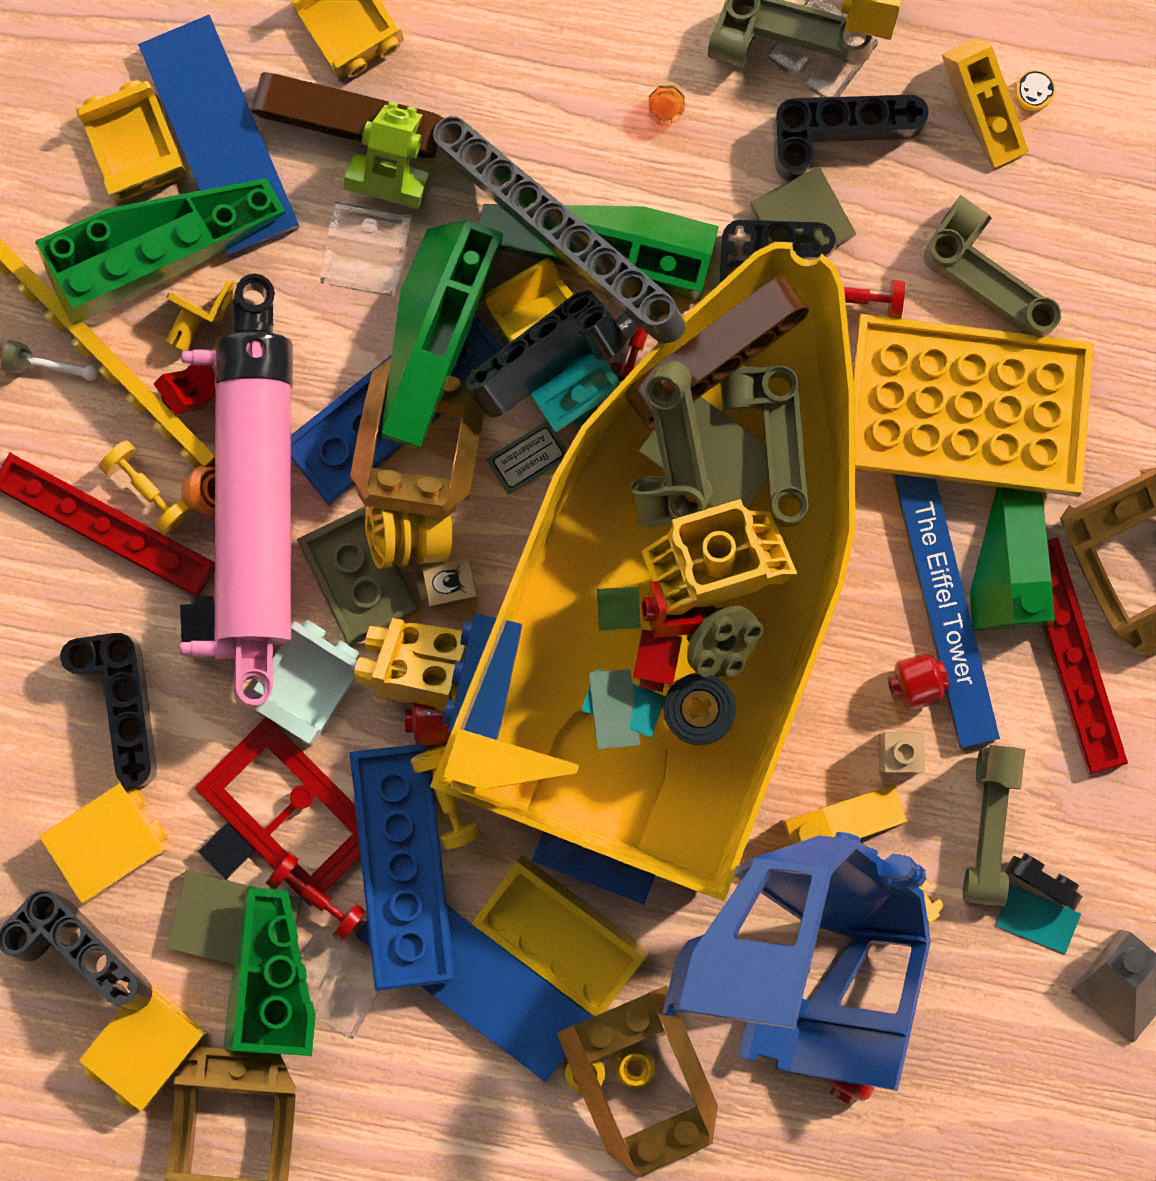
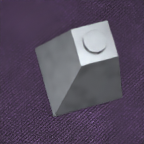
[1071,929,1156,1043]

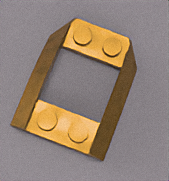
[350,358,485,518]
[1060,468,1156,656]
[556,986,718,1176]
[165,1046,296,1181]

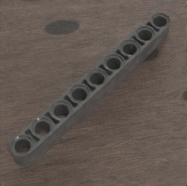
[433,116,686,343]

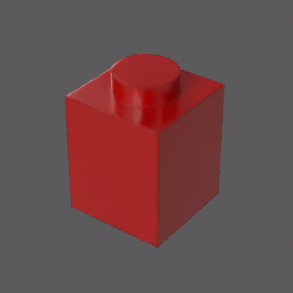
[632,629,682,692]

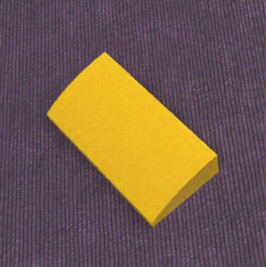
[471,855,649,1016]

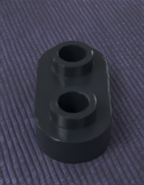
[1005,853,1083,911]

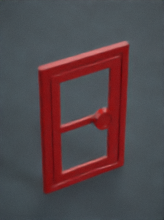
[194,717,361,907]

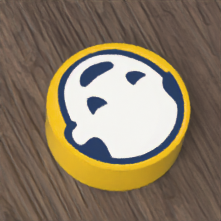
[1014,70,1055,111]

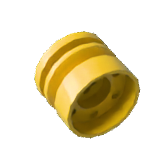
[365,506,452,569]

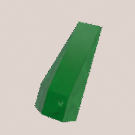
[970,487,1055,631]
[223,887,316,1056]

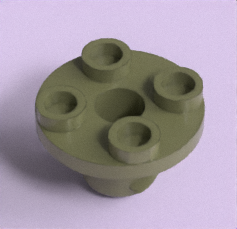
[686,605,764,678]

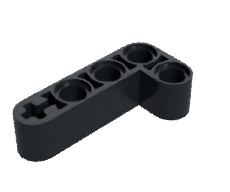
[773,95,929,180]
[465,290,627,418]
[60,633,157,787]
[0,890,153,1011]

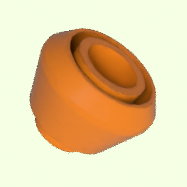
[181,464,215,518]

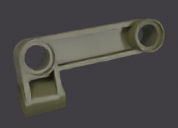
[707,0,873,67]
[924,195,1061,336]
[631,361,713,527]
[720,365,809,527]
[963,745,1026,907]

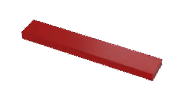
[0,452,215,597]
[1043,537,1128,775]

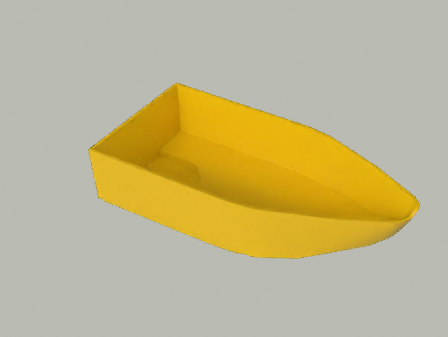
[430,242,855,902]

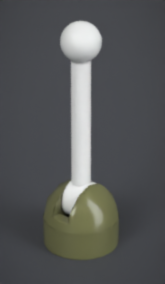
[1,340,98,381]

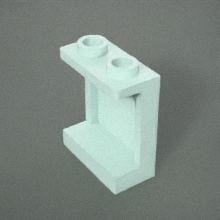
[246,619,360,745]

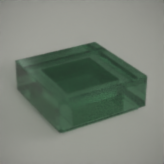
[597,587,641,631]

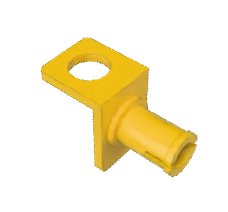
[165,279,238,351]

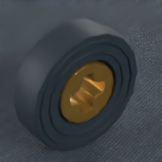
[663,673,736,745]

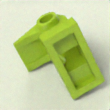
[343,102,430,209]

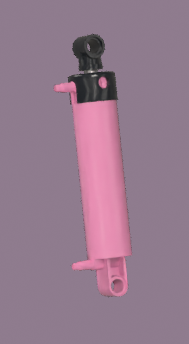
[180,273,293,709]

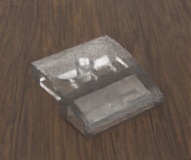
[767,0,878,97]
[320,201,412,298]
[301,927,380,1039]

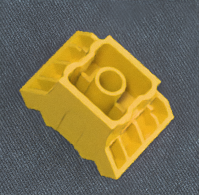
[641,499,797,615]

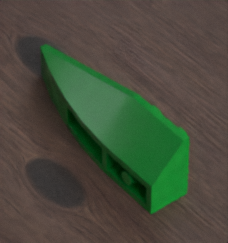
[35,178,285,325]
[478,204,719,302]
[381,220,503,450]

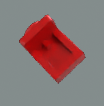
[153,364,216,415]
[641,581,703,637]

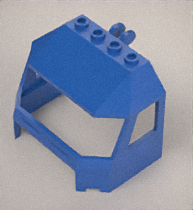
[662,832,931,1091]

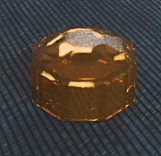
[648,85,685,125]

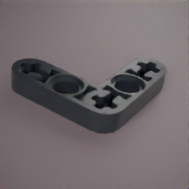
[719,220,837,284]

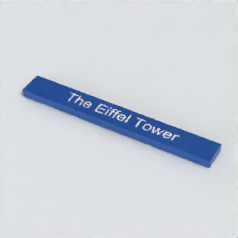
[892,474,1000,748]

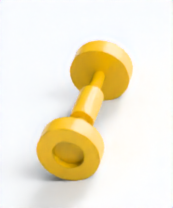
[99,440,191,535]
[410,746,481,850]

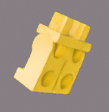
[354,618,467,711]

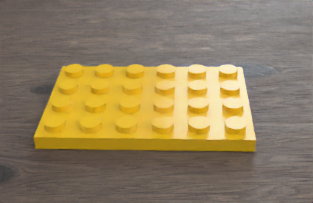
[853,314,1094,497]

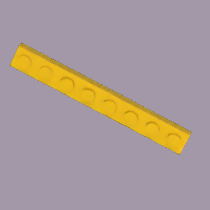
[0,238,215,469]

